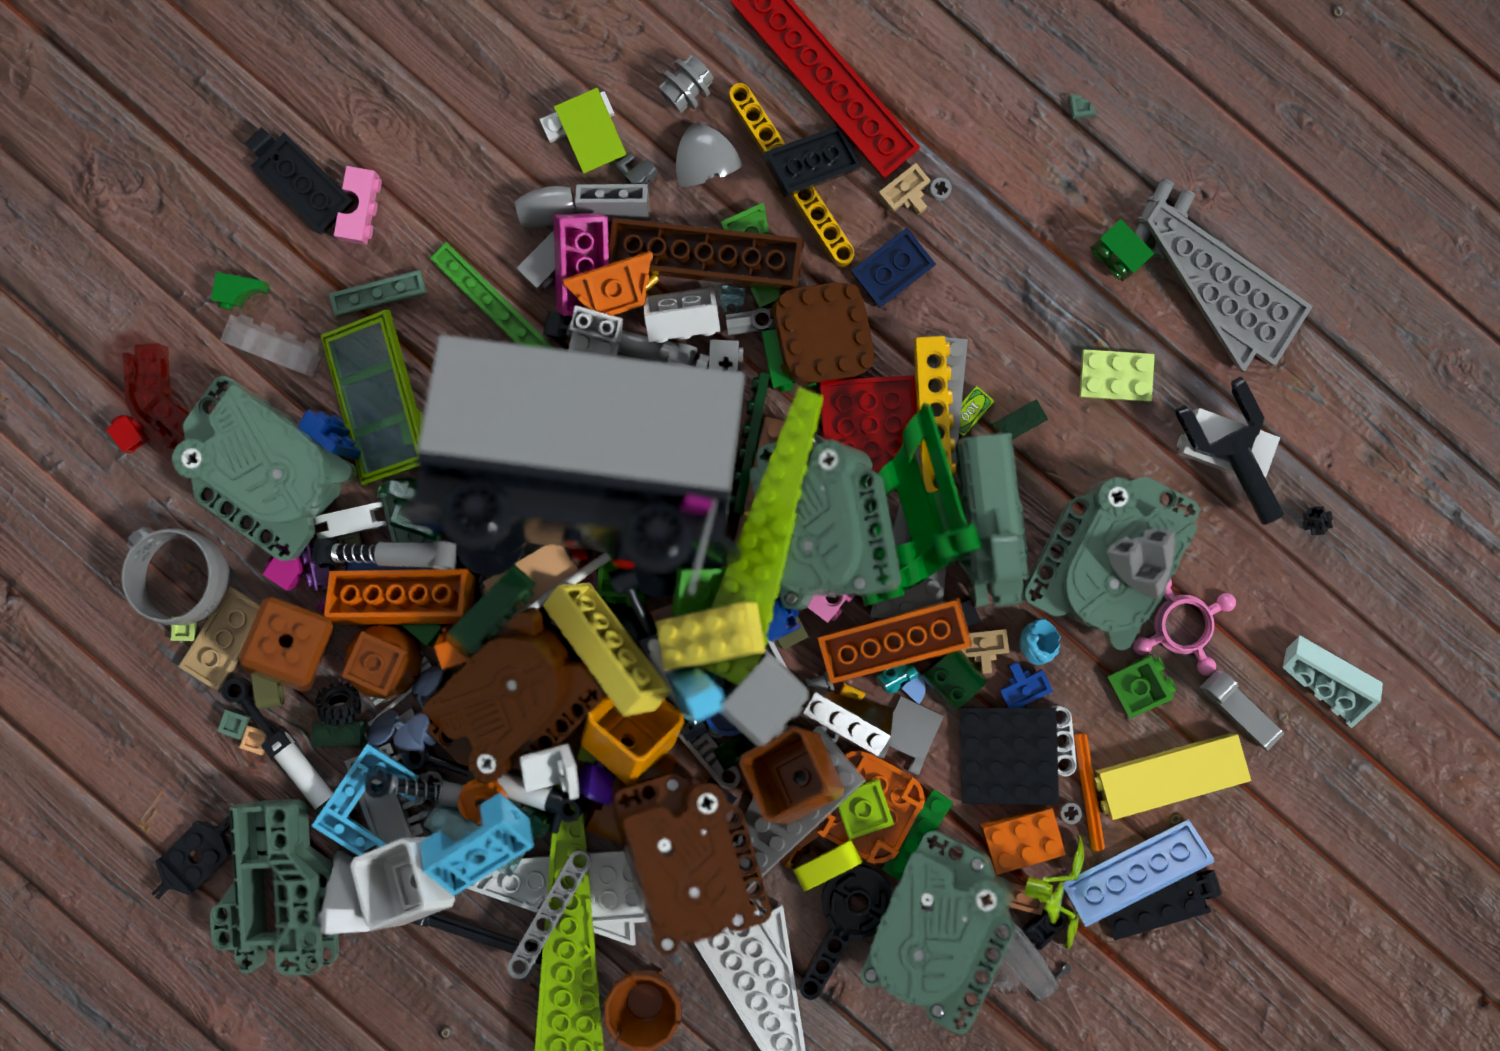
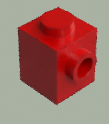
[106,415,150,454]

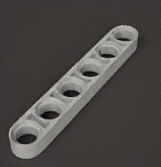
[507,849,591,979]

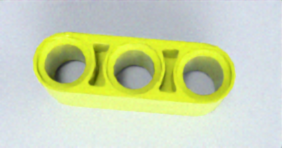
[793,840,863,892]

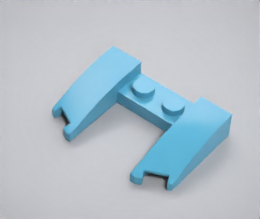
[312,742,419,856]

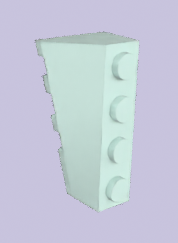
[1283,635,1383,728]

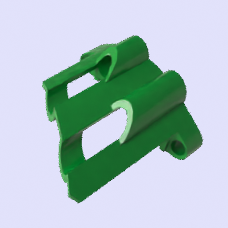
[861,402,981,606]

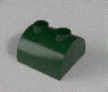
[919,650,987,711]

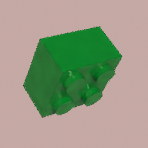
[1091,219,1154,281]

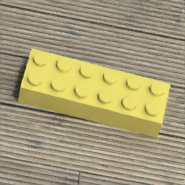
[543,582,671,716]

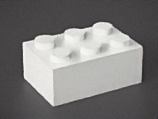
[644,287,720,343]

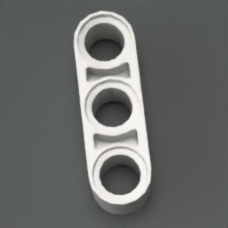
[1051,705,1077,776]

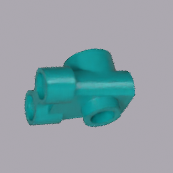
[876,664,919,693]

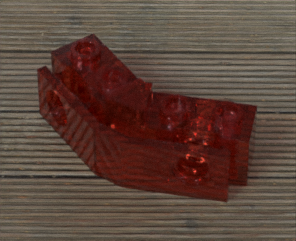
[123,343,190,449]

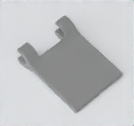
[874,696,944,775]

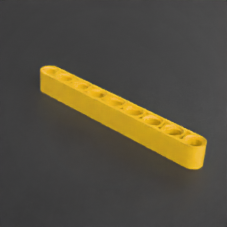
[730,83,854,267]

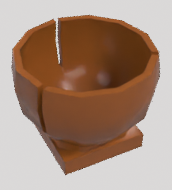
[341,624,423,700]
[604,969,682,1051]

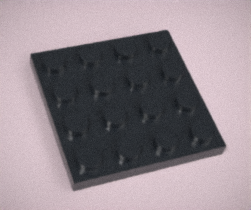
[960,707,1060,805]

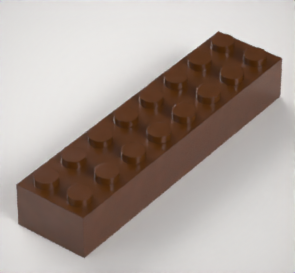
[608,218,804,290]

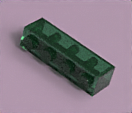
[445,565,536,659]

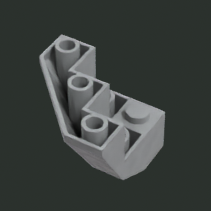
[318,847,377,934]

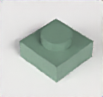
[217,709,250,740]

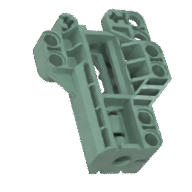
[956,433,1029,607]
[210,799,339,976]

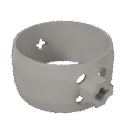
[122,527,230,626]

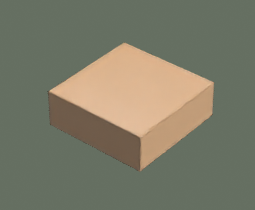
[239,725,269,755]

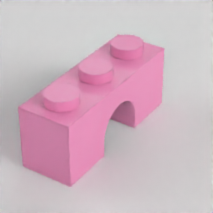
[334,166,382,245]

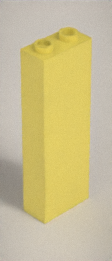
[1094,732,1251,820]

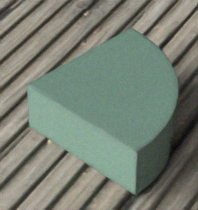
[1068,94,1096,120]

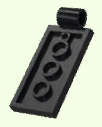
[245,127,355,235]
[1106,870,1222,941]

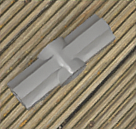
[725,308,776,336]

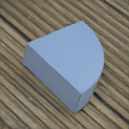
[901,671,925,704]

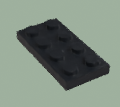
[762,126,862,198]

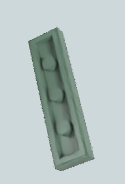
[329,270,427,318]

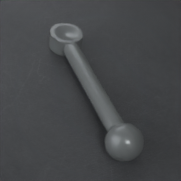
[1032,963,1071,1002]

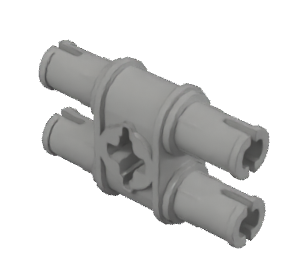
[1135,178,1195,259]

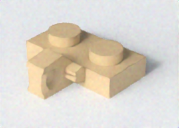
[879,163,931,215]
[961,629,1009,674]

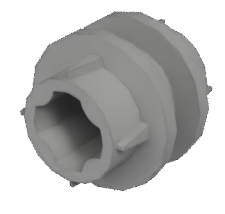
[658,55,714,113]

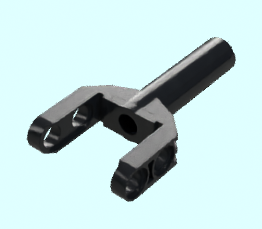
[1175,377,1284,525]

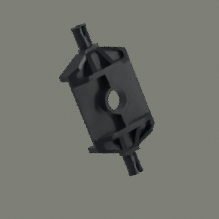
[152,816,232,899]

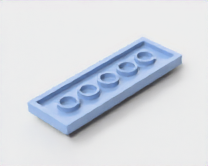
[1064,819,1214,927]

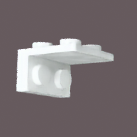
[520,744,580,800]

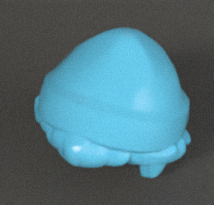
[1019,618,1061,665]

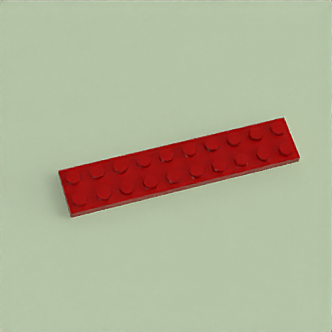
[730,0,920,180]

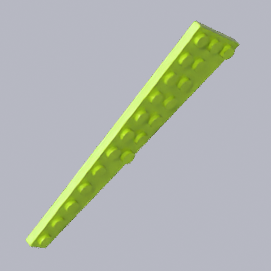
[535,784,604,1051]

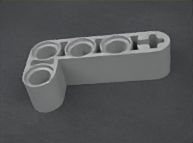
[1199,670,1284,751]

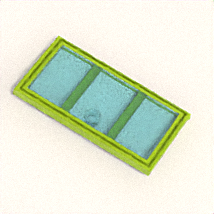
[320,310,422,486]

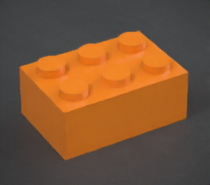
[979,805,1066,875]

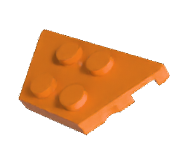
[562,251,653,316]

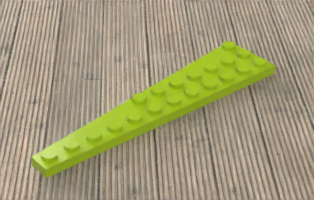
[700,387,823,685]

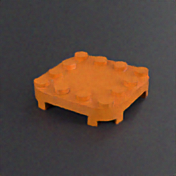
[816,749,925,864]

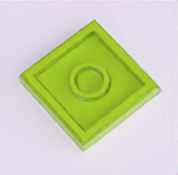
[838,778,894,840]

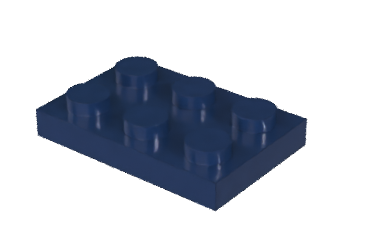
[851,227,936,309]

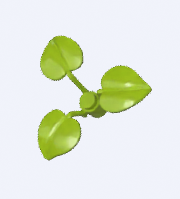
[1025,835,1084,949]

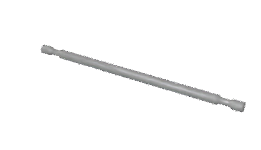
[688,500,717,594]

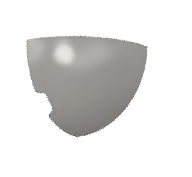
[676,123,743,187]
[1107,529,1175,599]

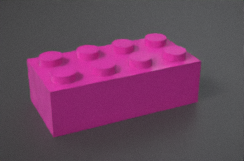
[553,213,609,316]

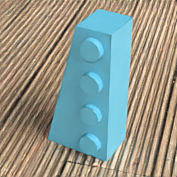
[666,667,724,722]

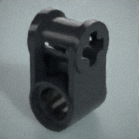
[1021,909,1067,950]

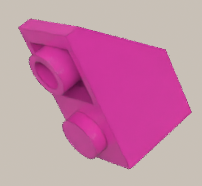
[263,544,306,590]

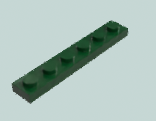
[729,372,770,515]

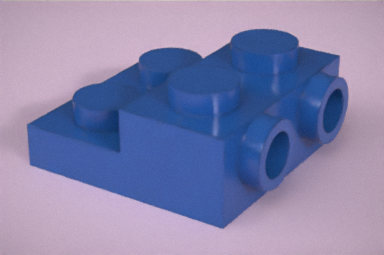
[298,410,362,460]

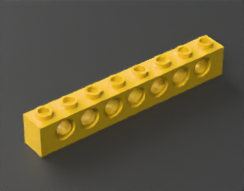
[913,336,957,493]

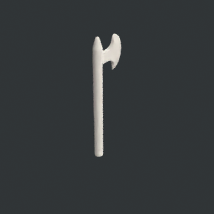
[486,553,612,640]

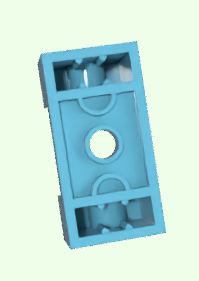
[420,793,534,896]

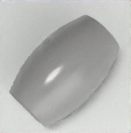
[515,186,577,228]

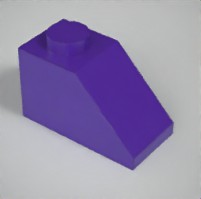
[578,760,614,806]

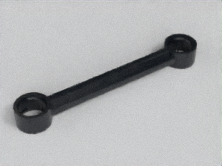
[411,913,543,964]

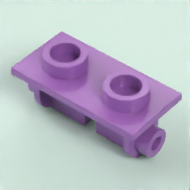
[301,543,330,592]

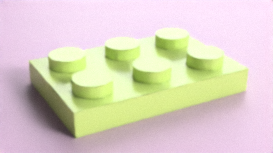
[1079,349,1155,402]

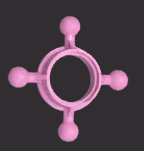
[1133,579,1236,676]

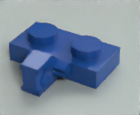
[999,661,1053,707]

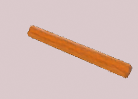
[1074,733,1105,851]

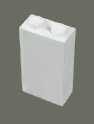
[1177,408,1280,478]

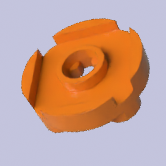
[458,779,508,826]

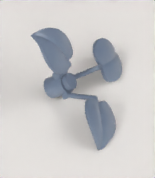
[366,664,446,750]

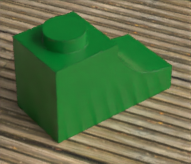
[211,272,269,310]

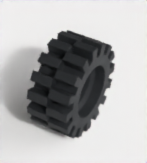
[315,682,362,727]

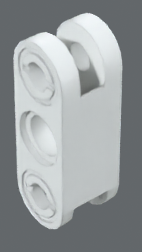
[313,502,387,539]

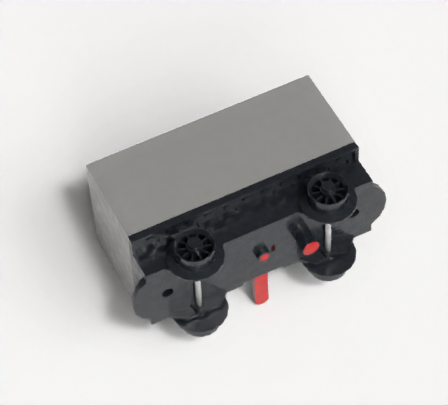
[402,335,744,598]

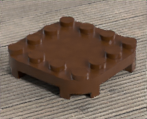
[770,282,874,386]

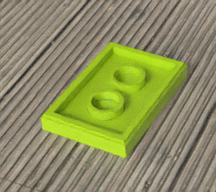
[554,87,627,173]

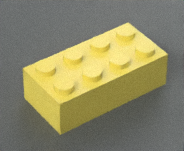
[656,602,766,670]

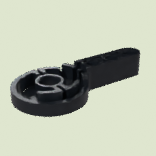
[799,865,893,1000]

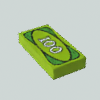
[959,386,994,437]

